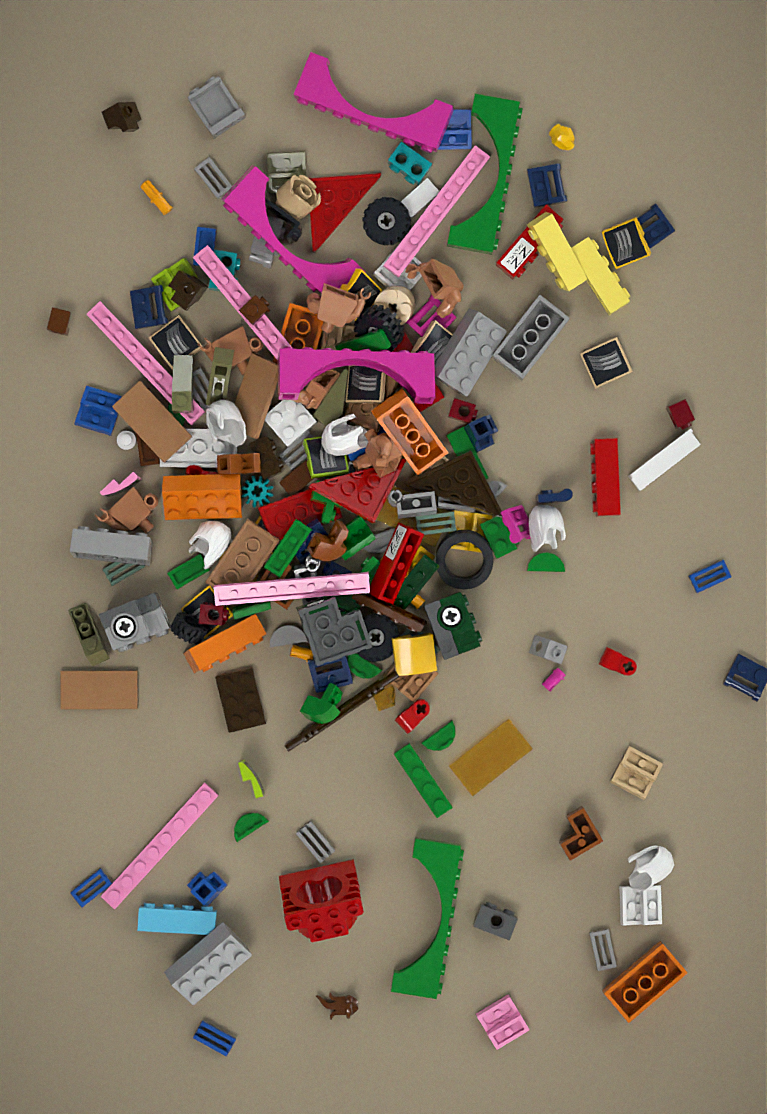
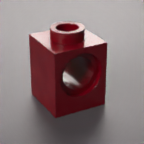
[448,398,478,424]
[666,399,695,430]
[199,602,229,626]

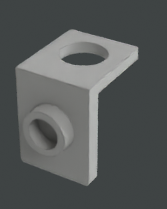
[529,635,567,664]

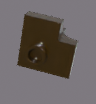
[102,102,142,132]
[168,270,208,311]

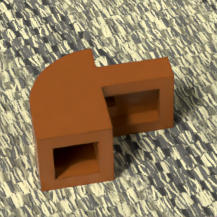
[217,453,260,474]
[307,520,349,561]

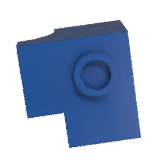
[187,871,228,906]

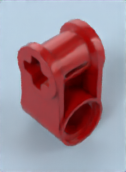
[599,647,637,676]
[395,699,430,734]

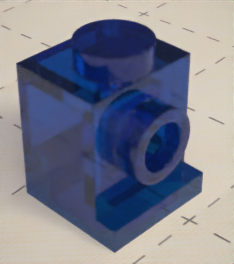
[322,561,352,576]

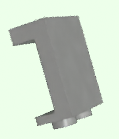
[187,77,246,139]

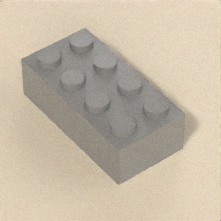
[491,295,570,381]
[434,309,507,396]
[70,526,153,566]
[164,922,252,1005]

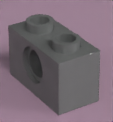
[473,902,518,941]

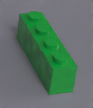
[394,743,453,818]

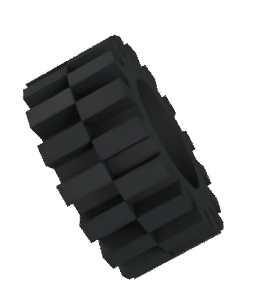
[170,612,208,645]

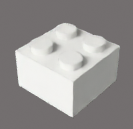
[265,400,317,447]

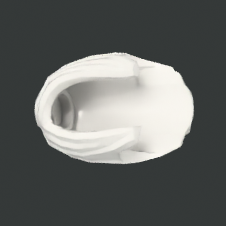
[206,399,247,447]
[321,414,368,456]
[529,505,566,552]
[188,521,232,570]
[628,846,674,892]

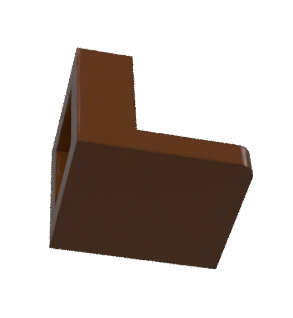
[47,307,71,336]

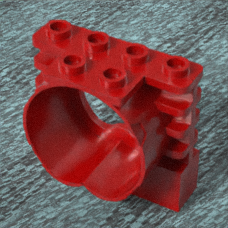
[279,859,364,943]

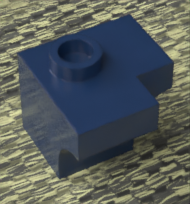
[464,414,498,453]

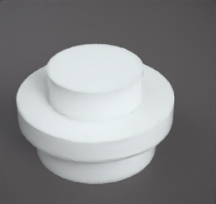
[117,431,136,450]

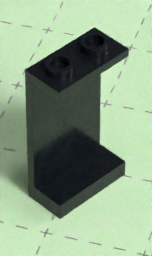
[265,198,302,244]

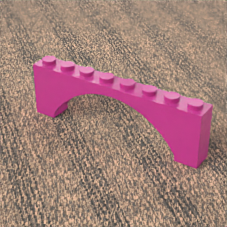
[293,52,454,153]
[221,165,365,299]
[278,347,435,404]

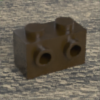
[250,436,284,480]

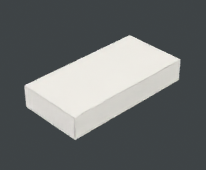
[401,178,440,218]

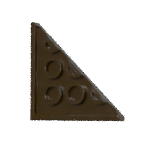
[405,451,502,518]

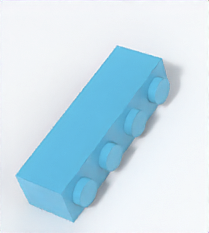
[137,903,217,935]

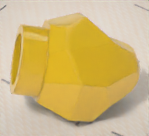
[549,124,575,150]

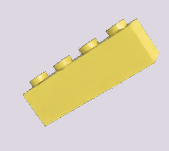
[527,212,588,291]
[571,237,630,315]

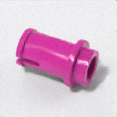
[542,667,566,692]

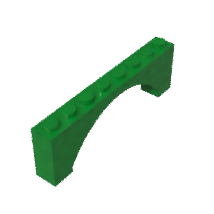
[447,94,523,255]
[391,837,464,999]

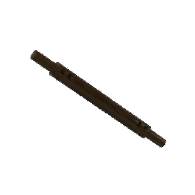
[285,671,400,752]

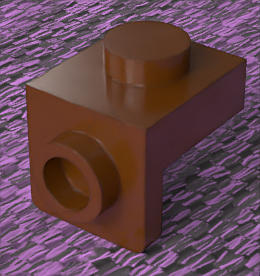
[239,295,271,325]

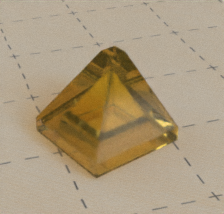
[373,686,395,711]

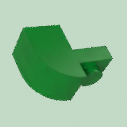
[310,480,342,525]
[300,683,343,724]

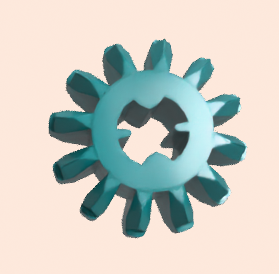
[241,476,274,508]

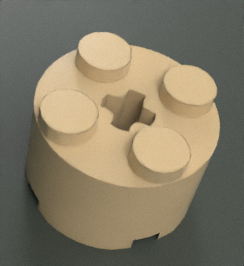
[276,175,321,221]
[374,286,415,325]

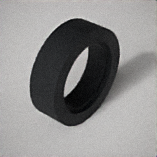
[435,530,493,590]

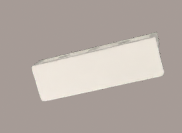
[628,429,701,491]

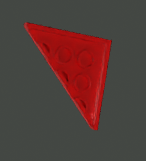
[309,173,381,252]
[308,459,406,523]

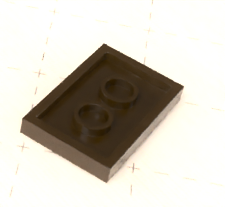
[215,668,266,733]

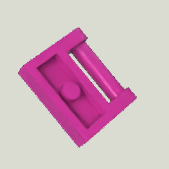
[406,295,457,337]
[501,505,531,543]

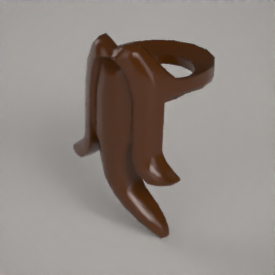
[316,992,358,1020]

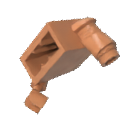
[405,259,464,318]
[307,283,371,333]
[198,326,263,375]
[292,369,341,410]
[353,429,402,478]
[95,487,158,534]

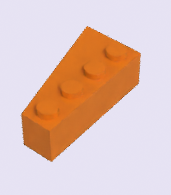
[183,614,266,673]

